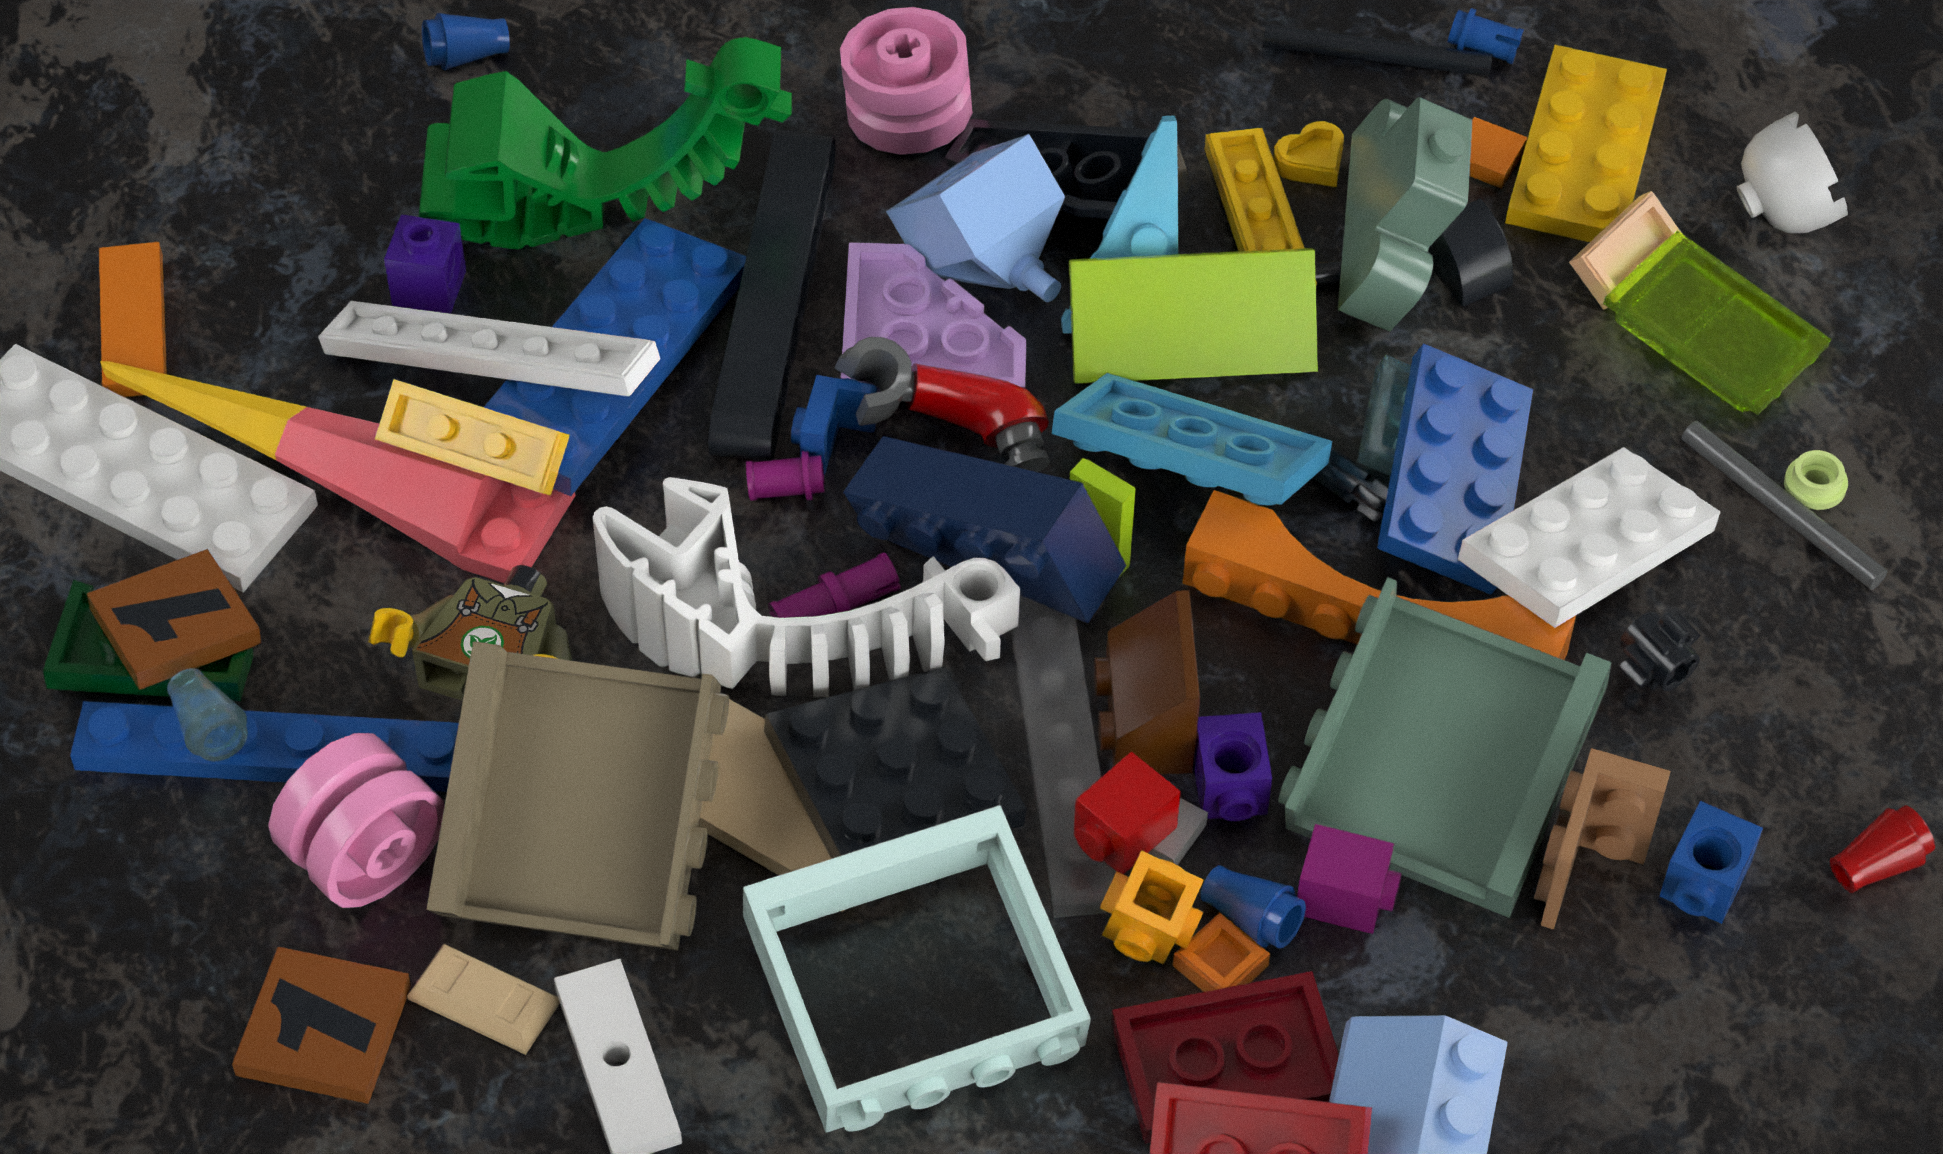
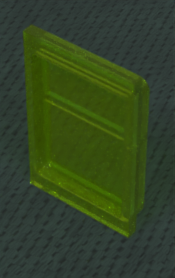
[1603,230,1831,415]

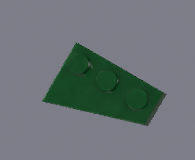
[43,580,254,701]

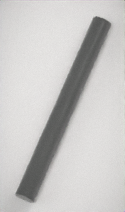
[1681,421,1888,590]

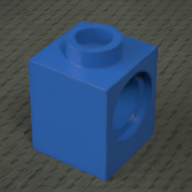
[1659,801,1763,924]

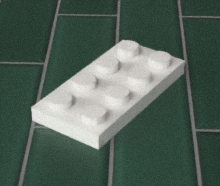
[1458,447,1720,628]

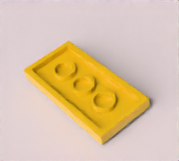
[1505,45,1667,242]

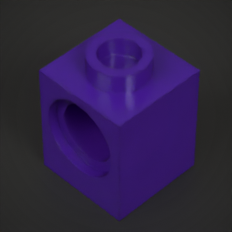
[384,214,466,314]
[1193,712,1272,821]

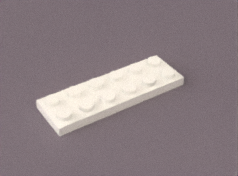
[0,344,318,593]

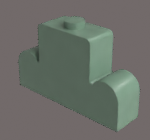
[1338,97,1472,332]

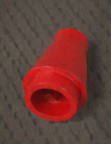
[1830,805,1935,893]

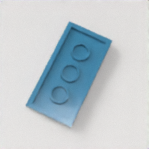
[1052,373,1332,505]

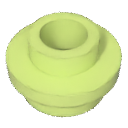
[1784,450,1848,510]

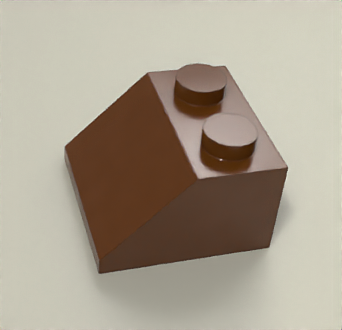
[1094,590,1200,774]

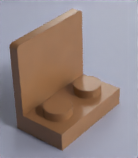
[1534,748,1671,930]

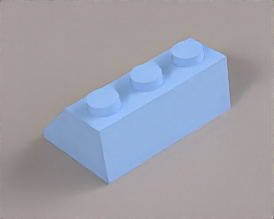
[1329,1015,1508,1154]

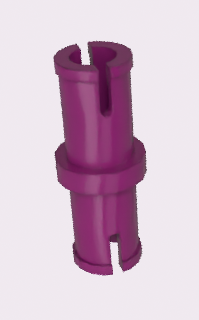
[768,552,901,618]

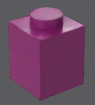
[1297,824,1402,934]

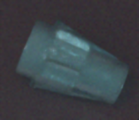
[167,668,248,761]

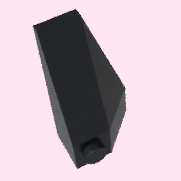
[945,119,1192,219]

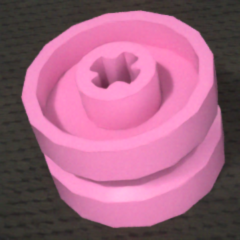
[840,7,973,155]
[268,733,445,908]

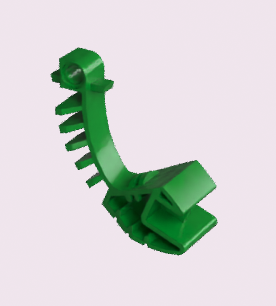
[419,37,792,250]

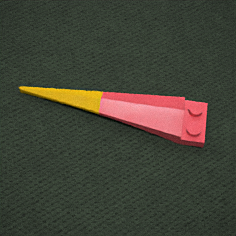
[100,361,576,583]

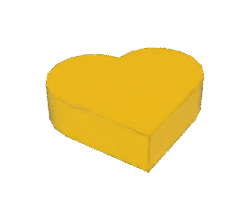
[1273,121,1344,187]

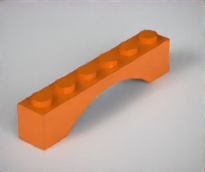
[1183,490,1576,660]

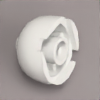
[1737,112,1848,233]

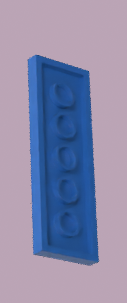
[484,218,747,496]

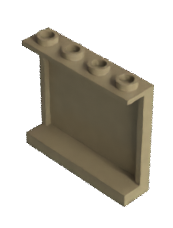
[426,641,729,951]

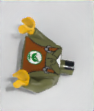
[368,565,573,701]

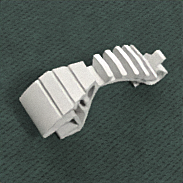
[593,477,1020,697]

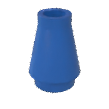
[422,13,510,71]
[1201,865,1306,948]

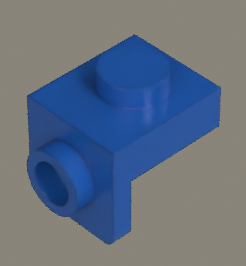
[791,375,877,474]

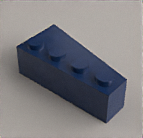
[843,436,1126,623]

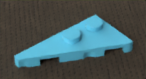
[1061,116,1178,333]

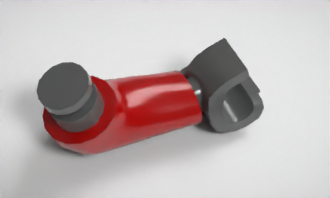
[835,337,1050,472]

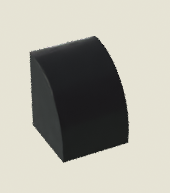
[1428,199,1513,307]

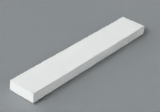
[318,301,660,396]

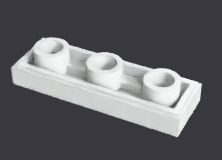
[554,959,682,1154]

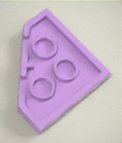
[841,243,1026,392]

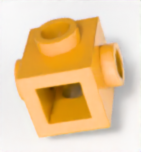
[1100,850,1204,964]

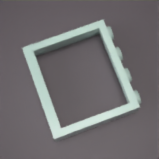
[743,805,1091,1133]

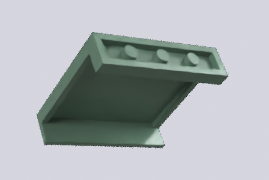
[1278,578,1611,918]

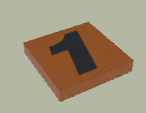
[87,549,261,690]
[232,947,411,1104]

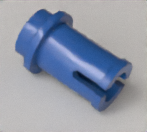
[1447,8,1524,64]

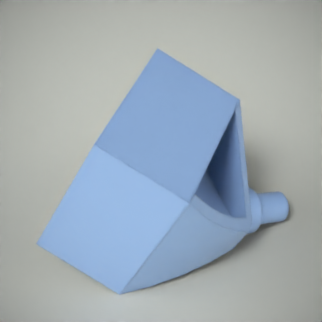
[886,134,1065,302]

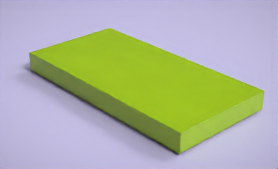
[1069,248,1318,384]

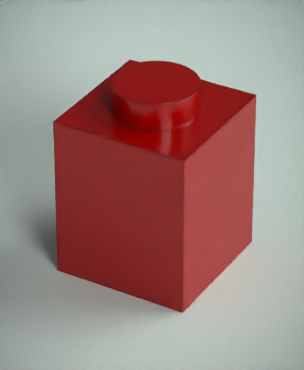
[1074,751,1181,874]

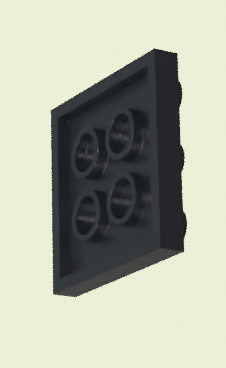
[764,667,1027,859]

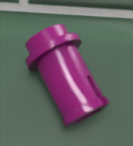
[746,450,825,501]

